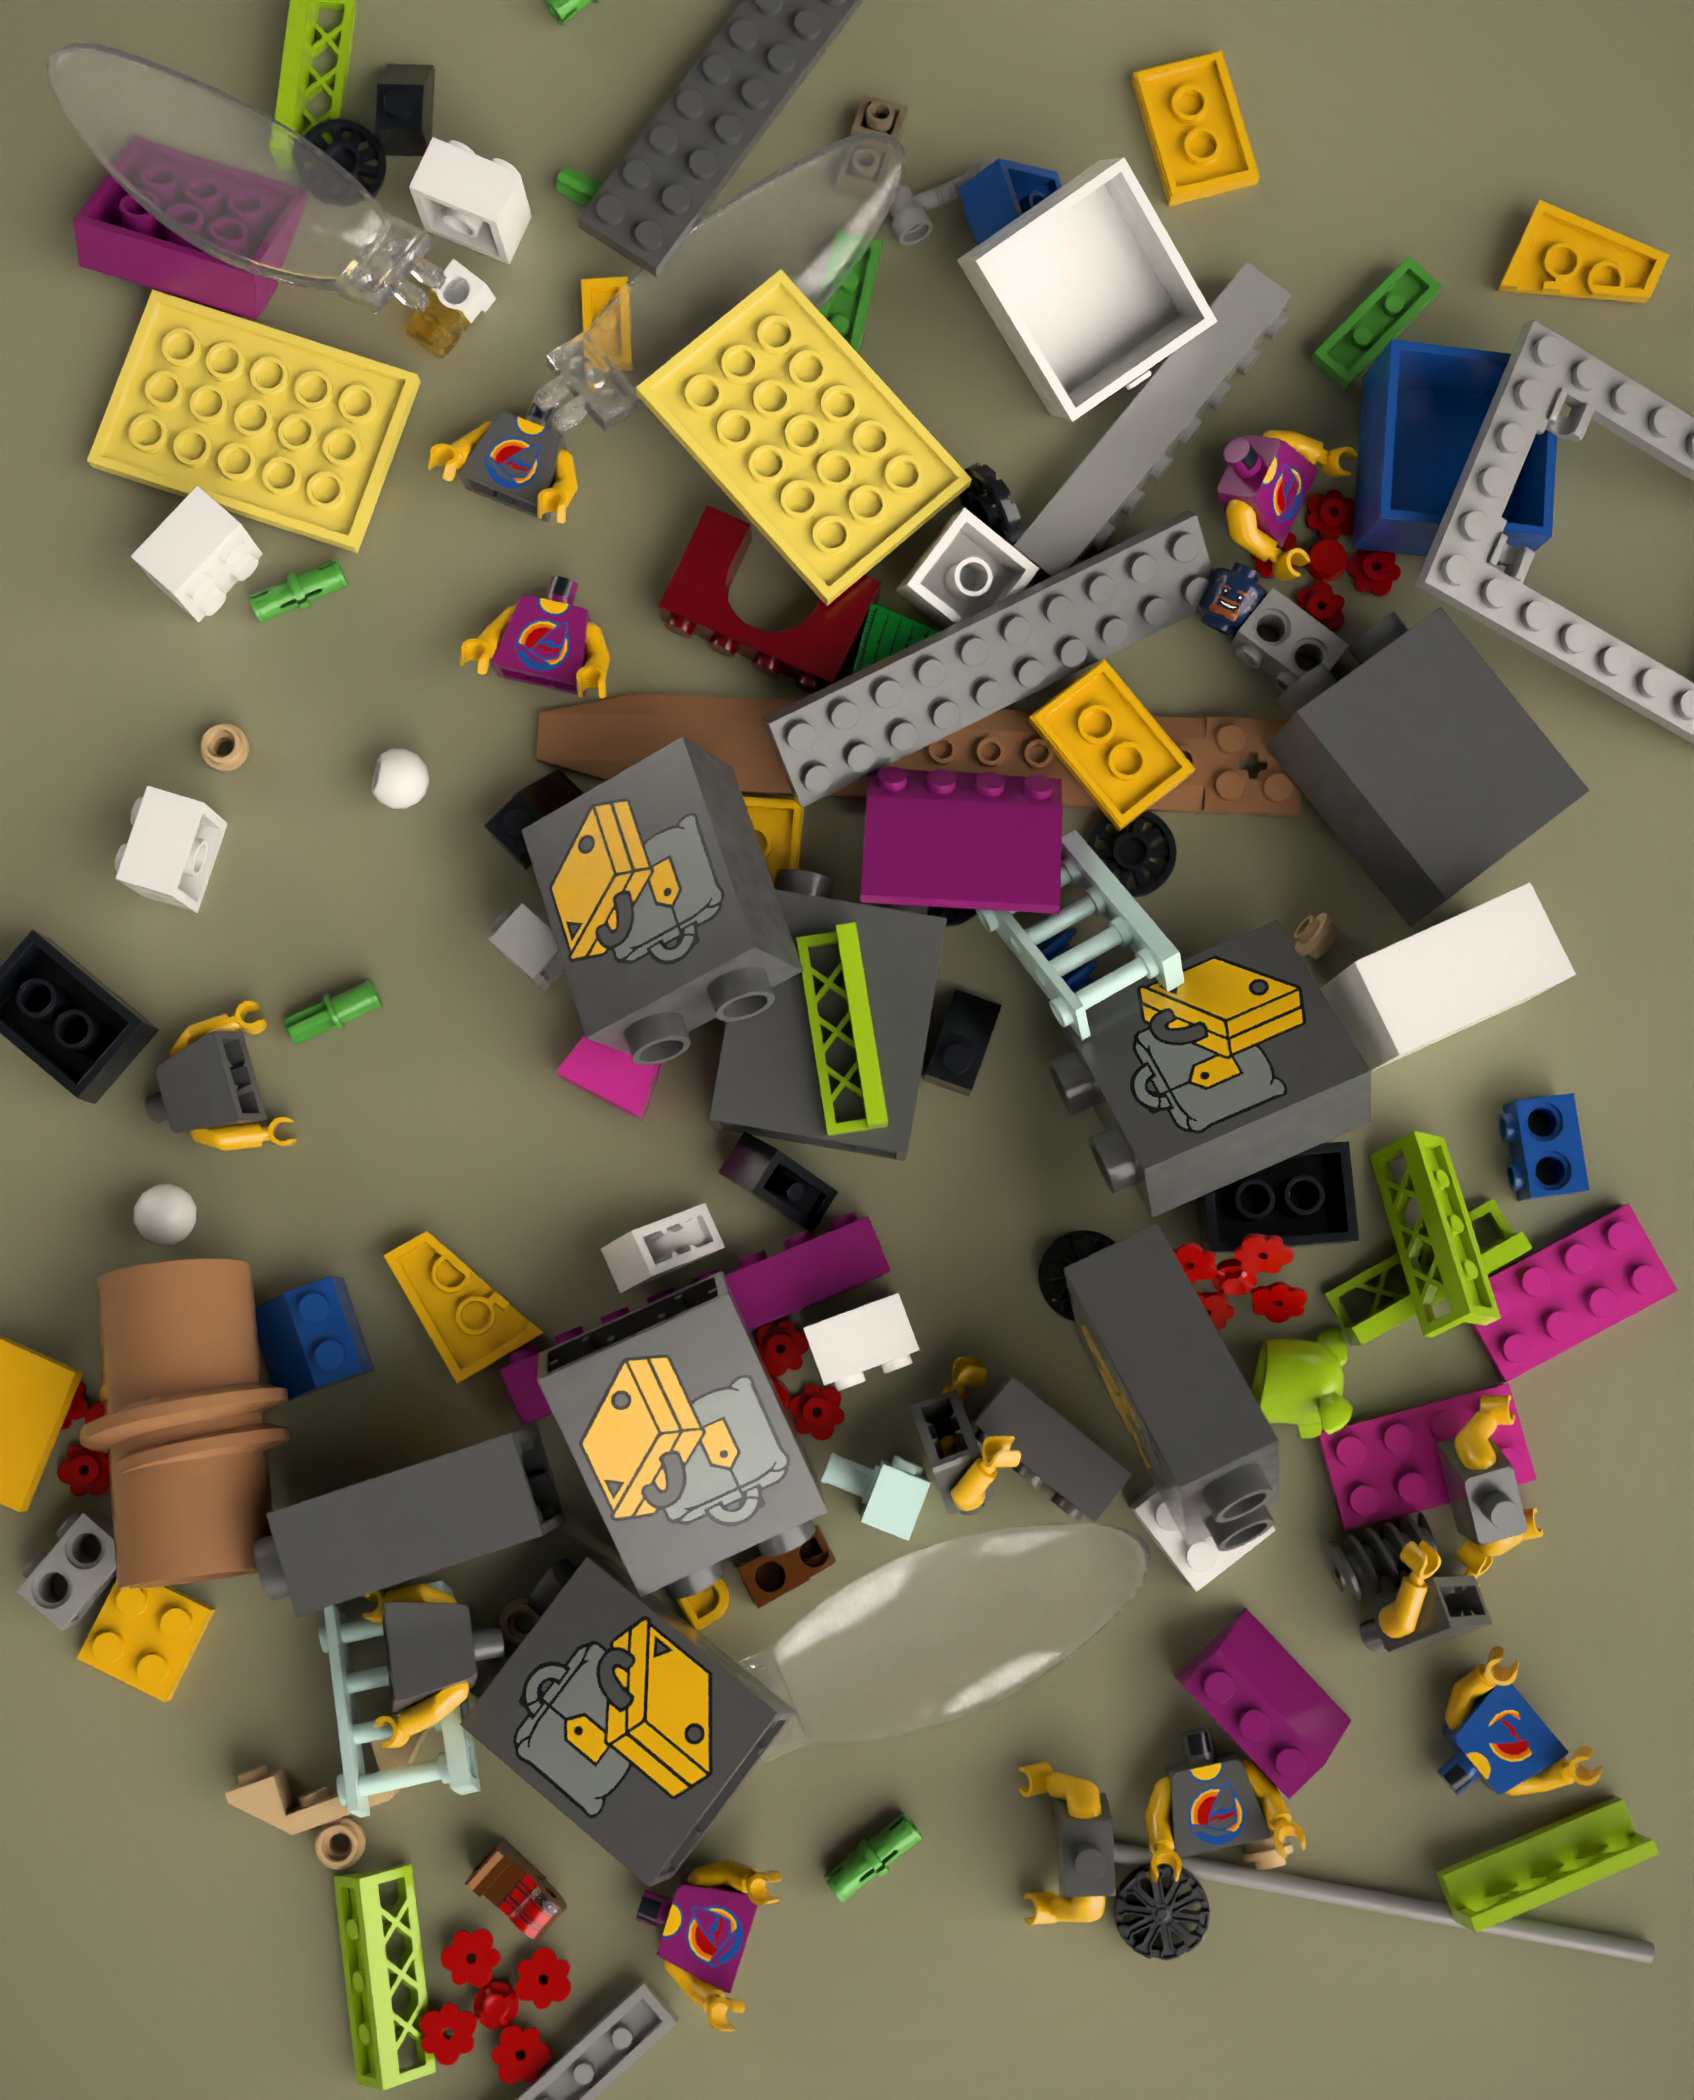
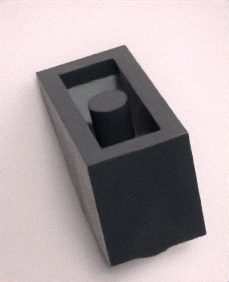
[375,64,435,156]
[484,769,584,870]
[923,989,1001,1097]
[718,1131,838,1233]

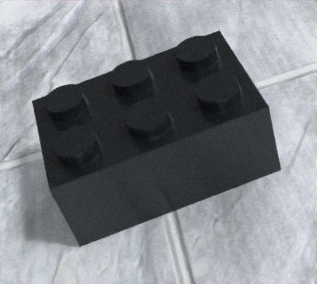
[0,929,159,1104]
[1196,1141,1359,1254]

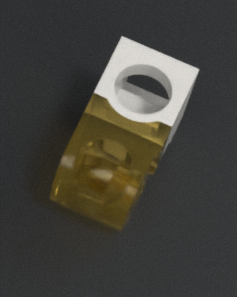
[406,258,496,359]

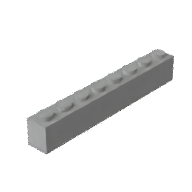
[1013,261,1292,583]

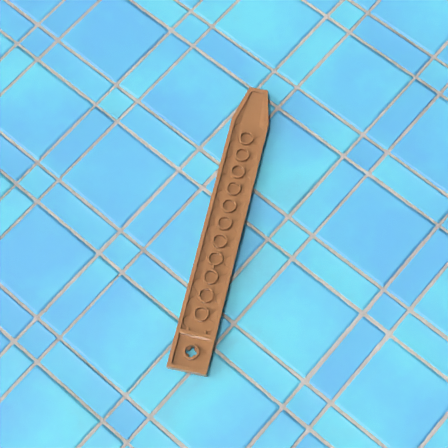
[536,693,1301,818]

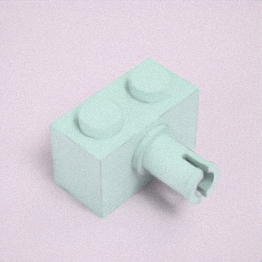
[821,1452,931,1541]

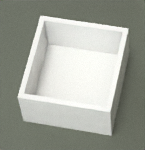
[957,157,1217,422]
[1320,883,1576,1071]

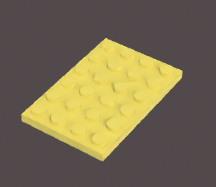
[636,269,972,606]
[87,289,421,553]

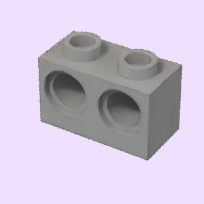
[1231,587,1349,692]
[488,903,565,993]
[16,1510,117,1631]

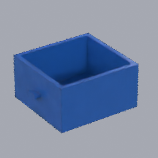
[1352,339,1557,565]

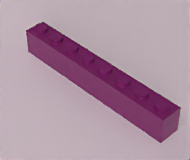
[500,1212,891,1425]

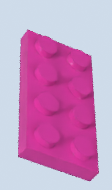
[1469,1204,1678,1382]
[1316,1383,1537,1530]

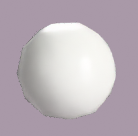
[372,748,429,809]
[134,1184,197,1246]

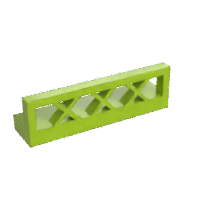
[271,0,357,173]
[796,922,888,1136]
[1370,1131,1501,1338]
[1322,1199,1533,1346]
[1436,1796,1659,1933]
[333,1863,436,2091]

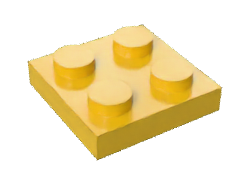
[76,1579,216,1703]

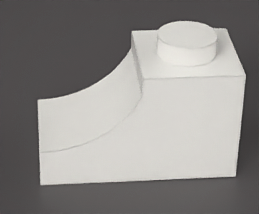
[601,1203,725,1294]

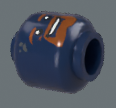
[1197,562,1267,638]

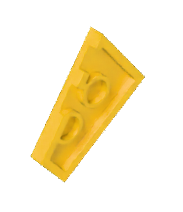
[1497,200,1669,303]
[383,1231,544,1384]

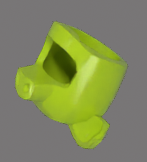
[1251,1327,1353,1438]

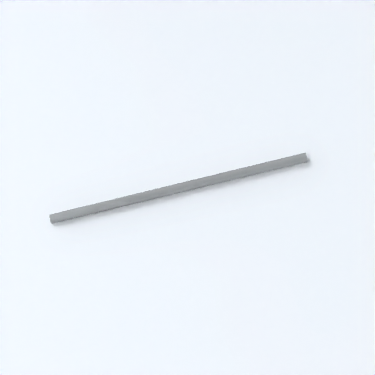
[1113,1841,1654,1964]

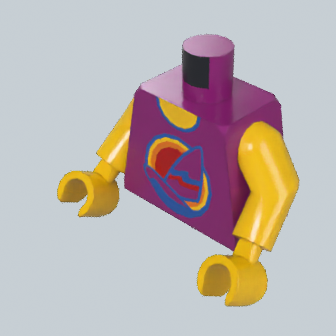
[1217,430,1358,581]
[459,576,610,699]
[635,1859,782,2031]

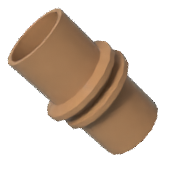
[79,1258,290,1589]

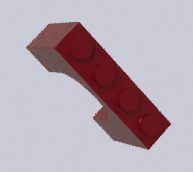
[659,505,881,694]

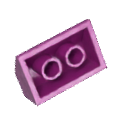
[1175,1608,1352,1799]

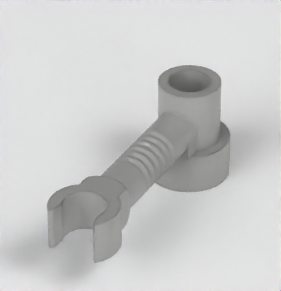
[885,157,997,245]

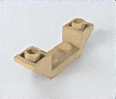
[225,1729,429,1835]

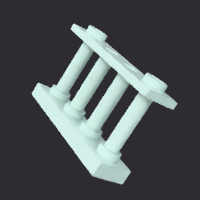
[976,830,1185,1040]
[319,1581,481,1818]

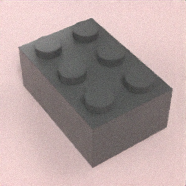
[970,1376,1133,1522]

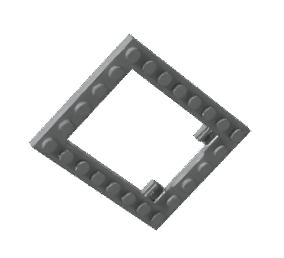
[1415,319,1694,744]

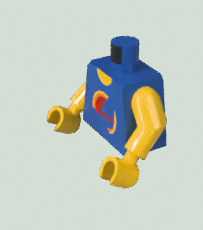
[1437,1646,1603,1796]

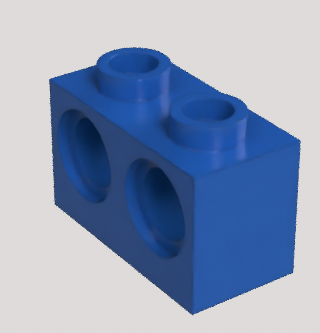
[1499,1093,1590,1201]

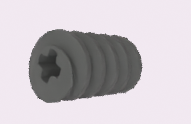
[1325,1512,1438,1600]

